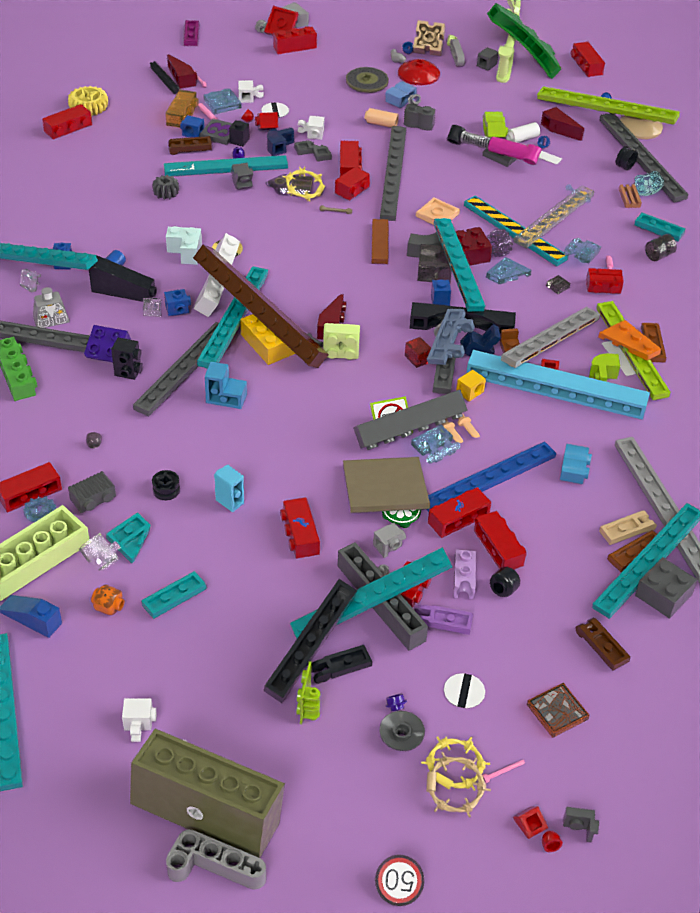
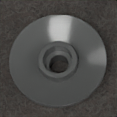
[379,711,425,751]

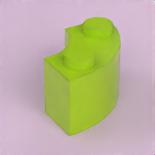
[483,112,508,138]

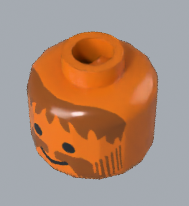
[91,585,125,615]

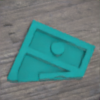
[106,512,151,564]

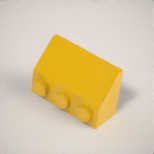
[240,314,295,365]

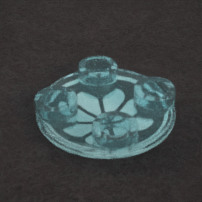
[634,171,664,196]

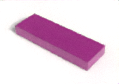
[184,20,199,46]

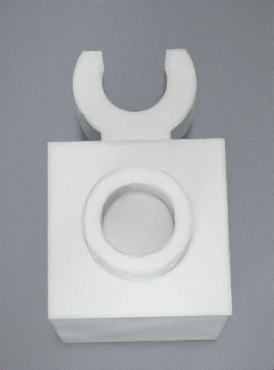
[238,80,263,103]
[298,116,324,140]
[122,698,157,742]

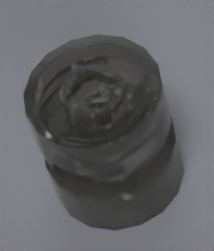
[645,234,677,261]

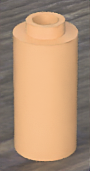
[365,108,399,128]

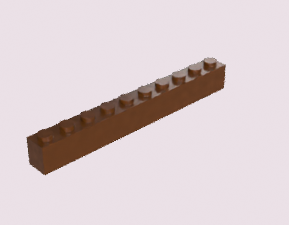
[193,244,329,368]

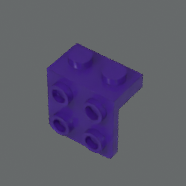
[84,325,131,363]

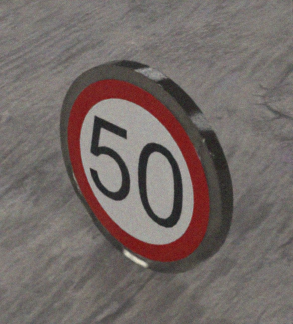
[375,854,424,906]

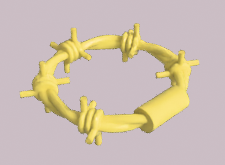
[282,167,325,202]
[421,736,490,791]

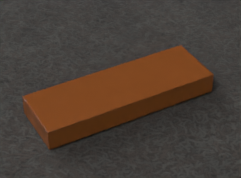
[641,323,666,363]
[607,530,657,572]

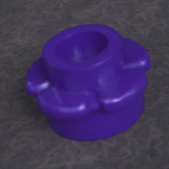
[386,694,407,711]

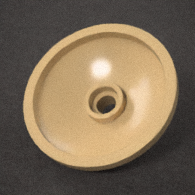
[620,115,663,139]

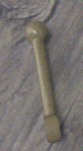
[319,205,352,214]

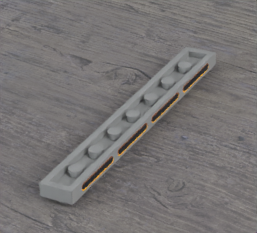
[501,307,600,368]

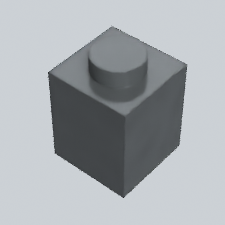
[477,47,498,71]

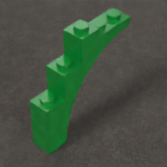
[487,3,562,79]

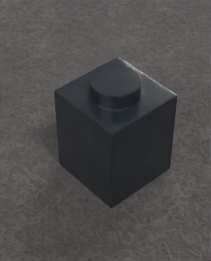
[229,120,249,147]

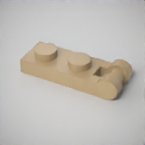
[599,510,657,545]

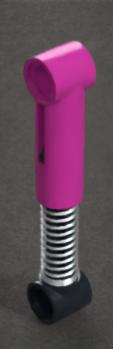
[447,124,542,165]

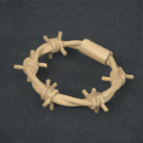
[426,752,491,818]

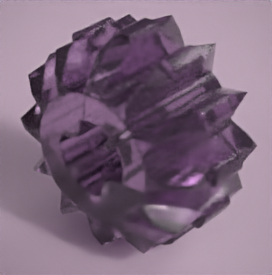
[487,229,513,257]

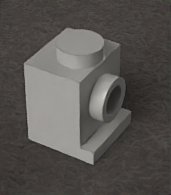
[373,523,406,558]

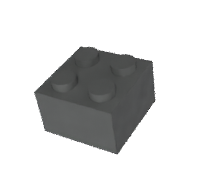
[635,557,698,619]

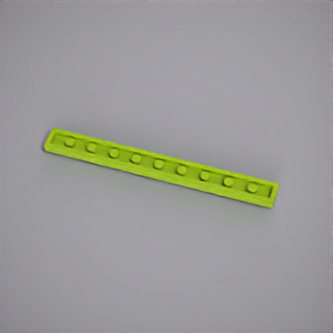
[537,86,680,125]

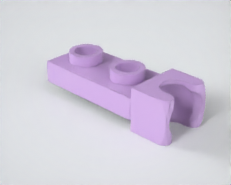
[453,549,476,600]

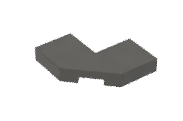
[294,140,332,162]

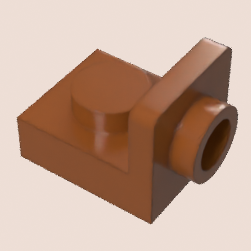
[499,328,520,353]

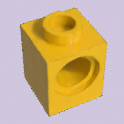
[456,370,486,402]

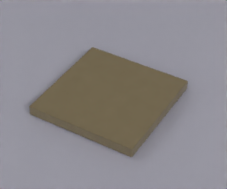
[343,457,430,513]

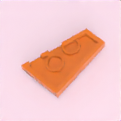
[598,320,661,361]

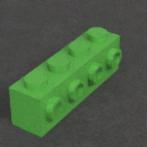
[0,337,38,401]

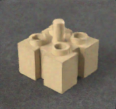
[413,20,446,56]

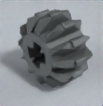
[152,175,179,200]

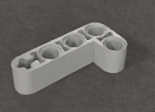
[166,830,266,890]

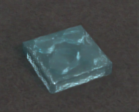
[203,89,242,114]

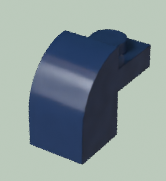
[267,127,294,156]
[460,324,501,356]

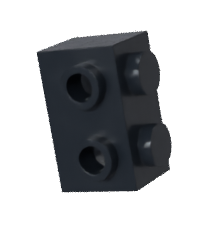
[111,337,143,380]

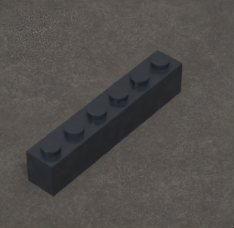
[264,579,357,703]

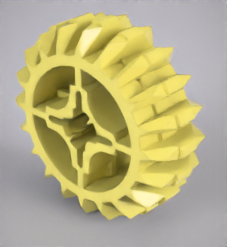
[68,85,108,116]

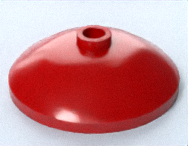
[398,59,440,85]

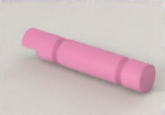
[198,103,218,120]

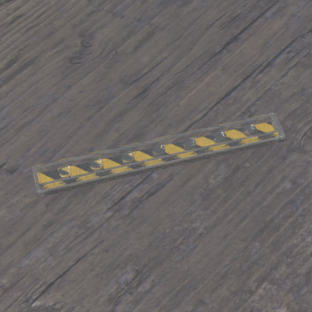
[513,185,595,248]

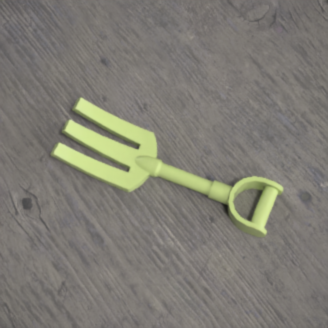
[496,0,521,83]

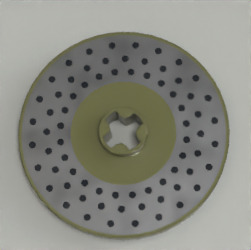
[346,67,388,92]

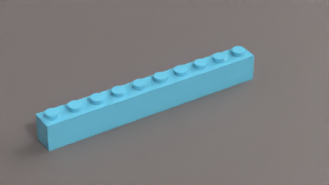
[467,350,650,420]

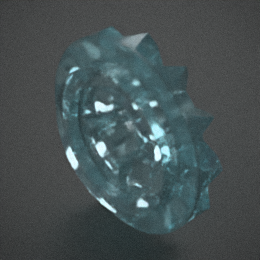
[23,496,56,522]

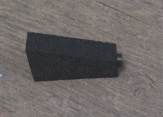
[88,255,157,303]

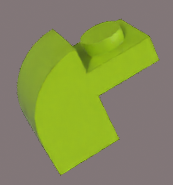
[589,353,620,382]

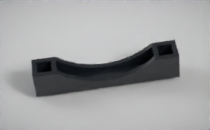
[409,302,516,335]

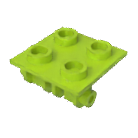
[296,662,321,724]

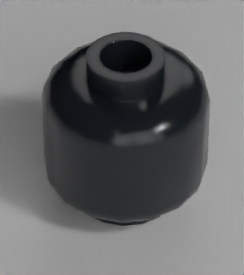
[490,567,520,597]

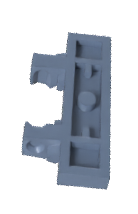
[427,309,475,365]

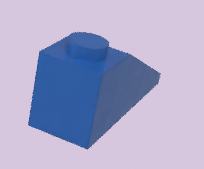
[0,595,62,638]

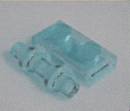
[564,238,602,264]
[411,425,461,464]

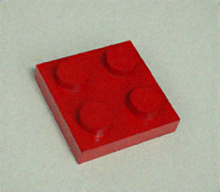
[264,6,299,35]

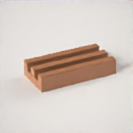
[619,184,642,208]

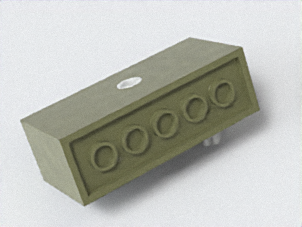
[130,728,285,858]

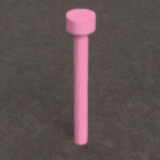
[482,760,525,783]

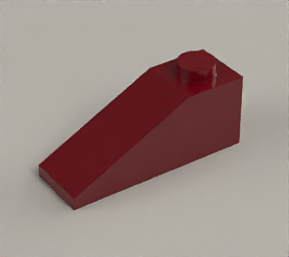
[167,54,198,89]

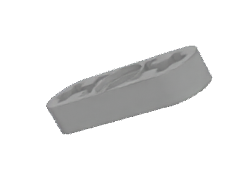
[450,39,464,66]

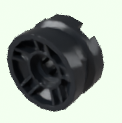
[616,146,638,170]
[152,470,180,501]

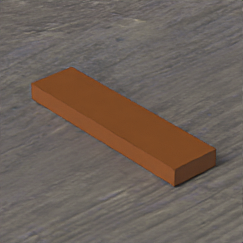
[371,219,388,264]

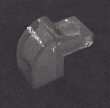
[79,533,121,571]

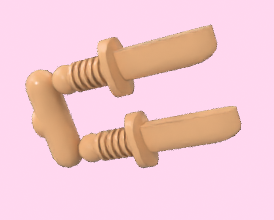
[441,413,480,443]

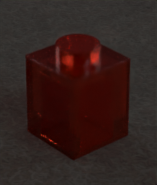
[405,337,431,368]

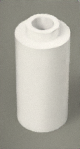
[506,122,540,143]

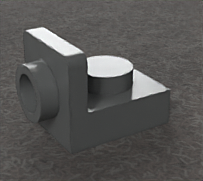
[563,807,599,842]

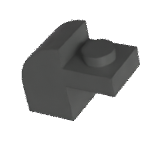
[231,162,253,189]

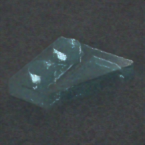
[486,257,532,285]

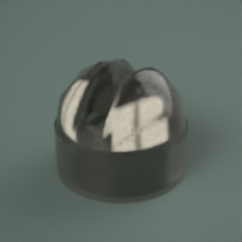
[86,432,102,449]

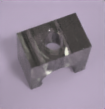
[417,244,452,283]

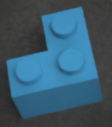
[205,362,247,409]

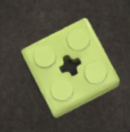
[323,323,360,359]

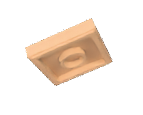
[416,198,460,225]

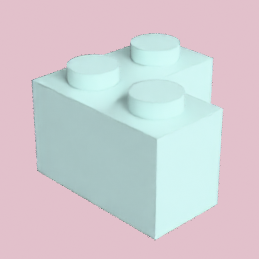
[166,226,202,265]

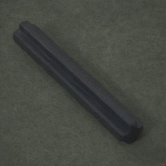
[150,61,180,94]

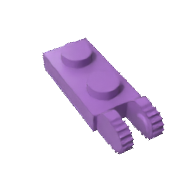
[414,604,473,635]

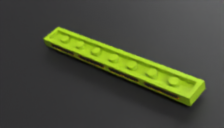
[596,301,671,400]

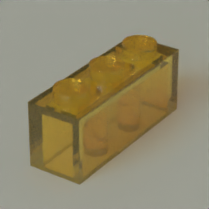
[166,89,199,128]

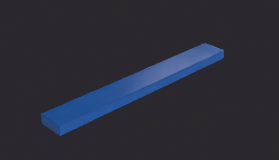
[426,441,556,512]

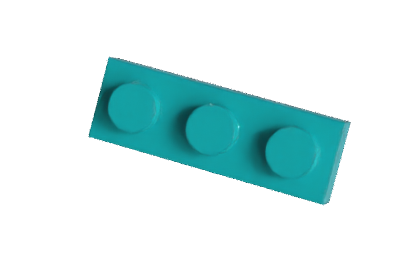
[634,212,686,242]
[141,571,206,619]

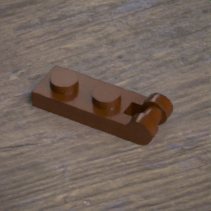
[168,136,212,155]
[575,617,631,671]

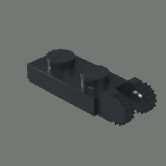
[311,645,372,684]

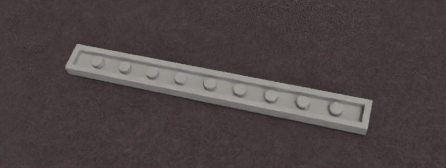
[615,437,700,583]

